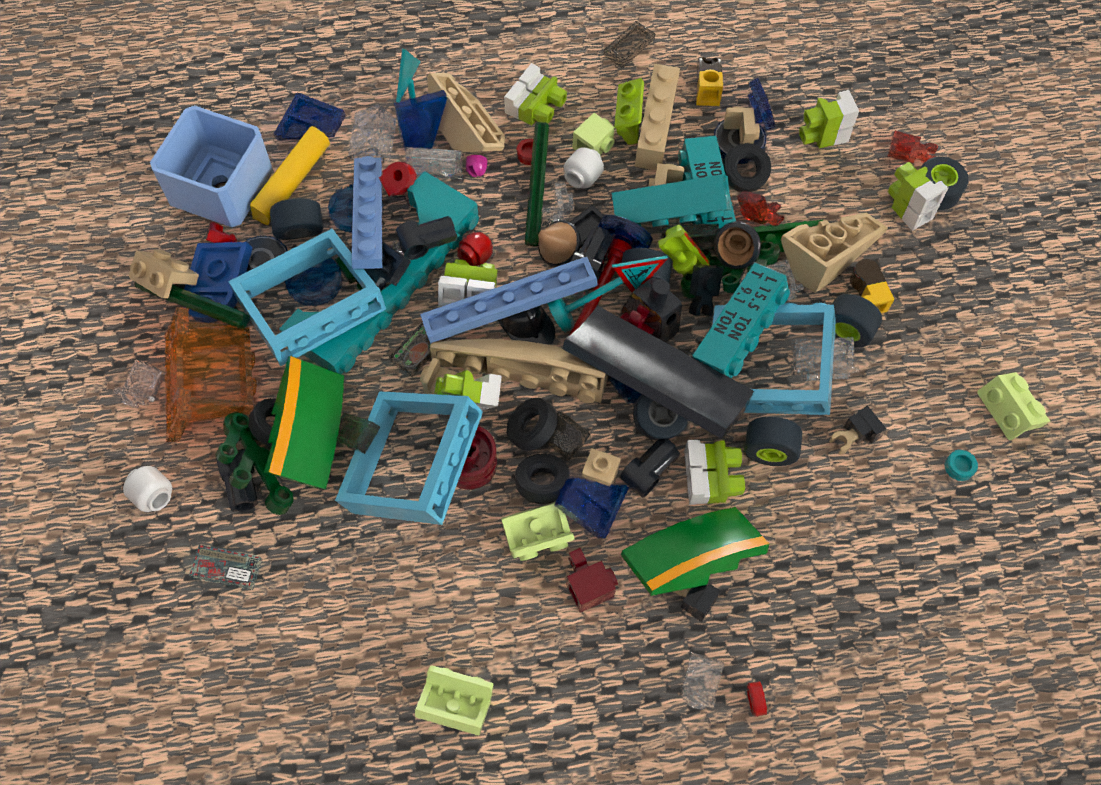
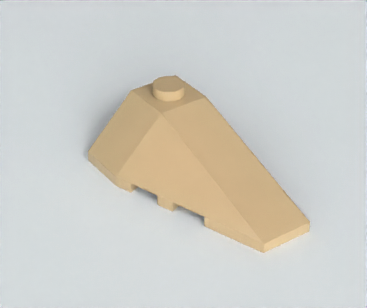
[781,213,888,293]

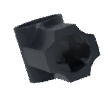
[395,216,457,260]
[571,227,614,281]
[619,439,680,498]
[216,448,258,512]

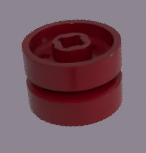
[456,426,497,490]

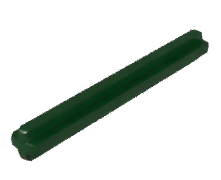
[525,122,549,247]
[134,282,250,329]

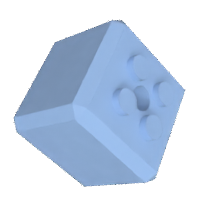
[150,106,273,227]

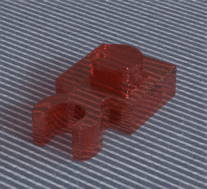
[887,130,939,163]
[737,191,785,226]

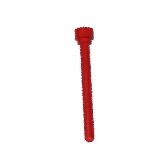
[569,239,632,336]

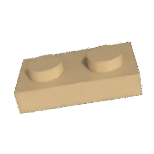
[129,249,199,298]

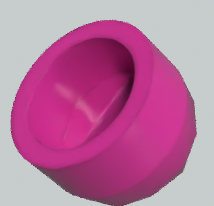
[465,155,488,177]

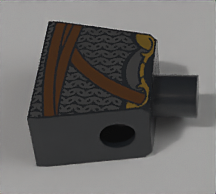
[620,278,682,343]

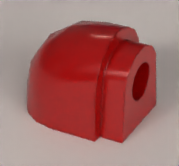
[379,162,417,197]
[457,232,493,266]

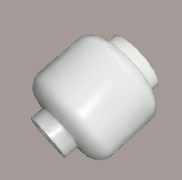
[564,147,604,188]
[123,466,172,512]

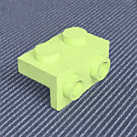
[977,372,1050,440]
[501,500,575,561]
[415,665,493,736]

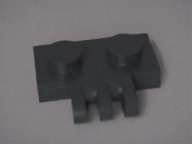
[356,241,411,292]

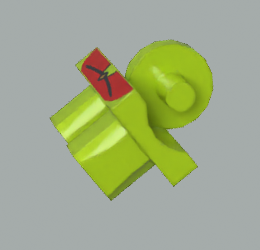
[658,225,709,276]

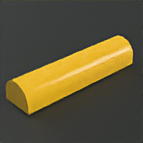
[250,126,330,225]

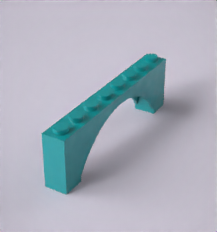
[279,171,479,375]

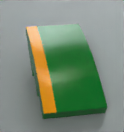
[264,356,344,490]
[621,507,770,596]

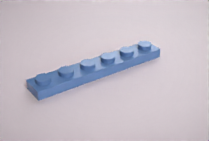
[352,156,382,269]
[420,257,598,344]

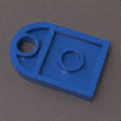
[184,242,252,323]

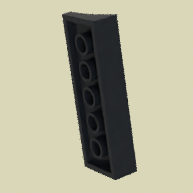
[562,306,754,439]

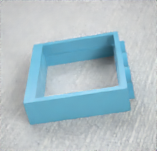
[228,229,386,366]
[712,303,836,415]
[335,391,483,525]

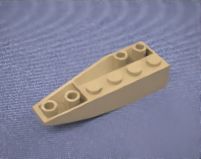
[430,339,609,403]

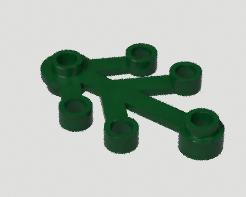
[680,241,781,298]
[215,412,294,515]

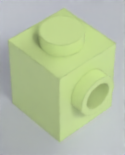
[572,113,615,155]

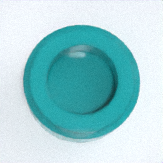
[944,450,978,481]

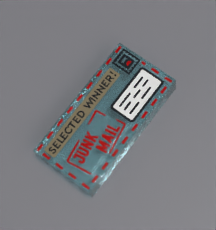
[189,545,262,590]

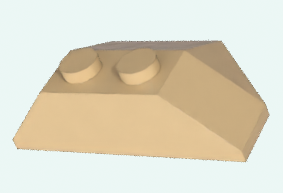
[427,73,505,153]

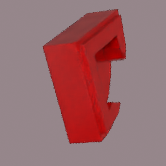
[206,222,237,243]

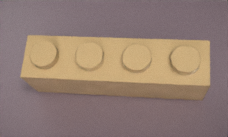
[635,64,680,170]

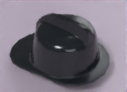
[498,305,556,345]

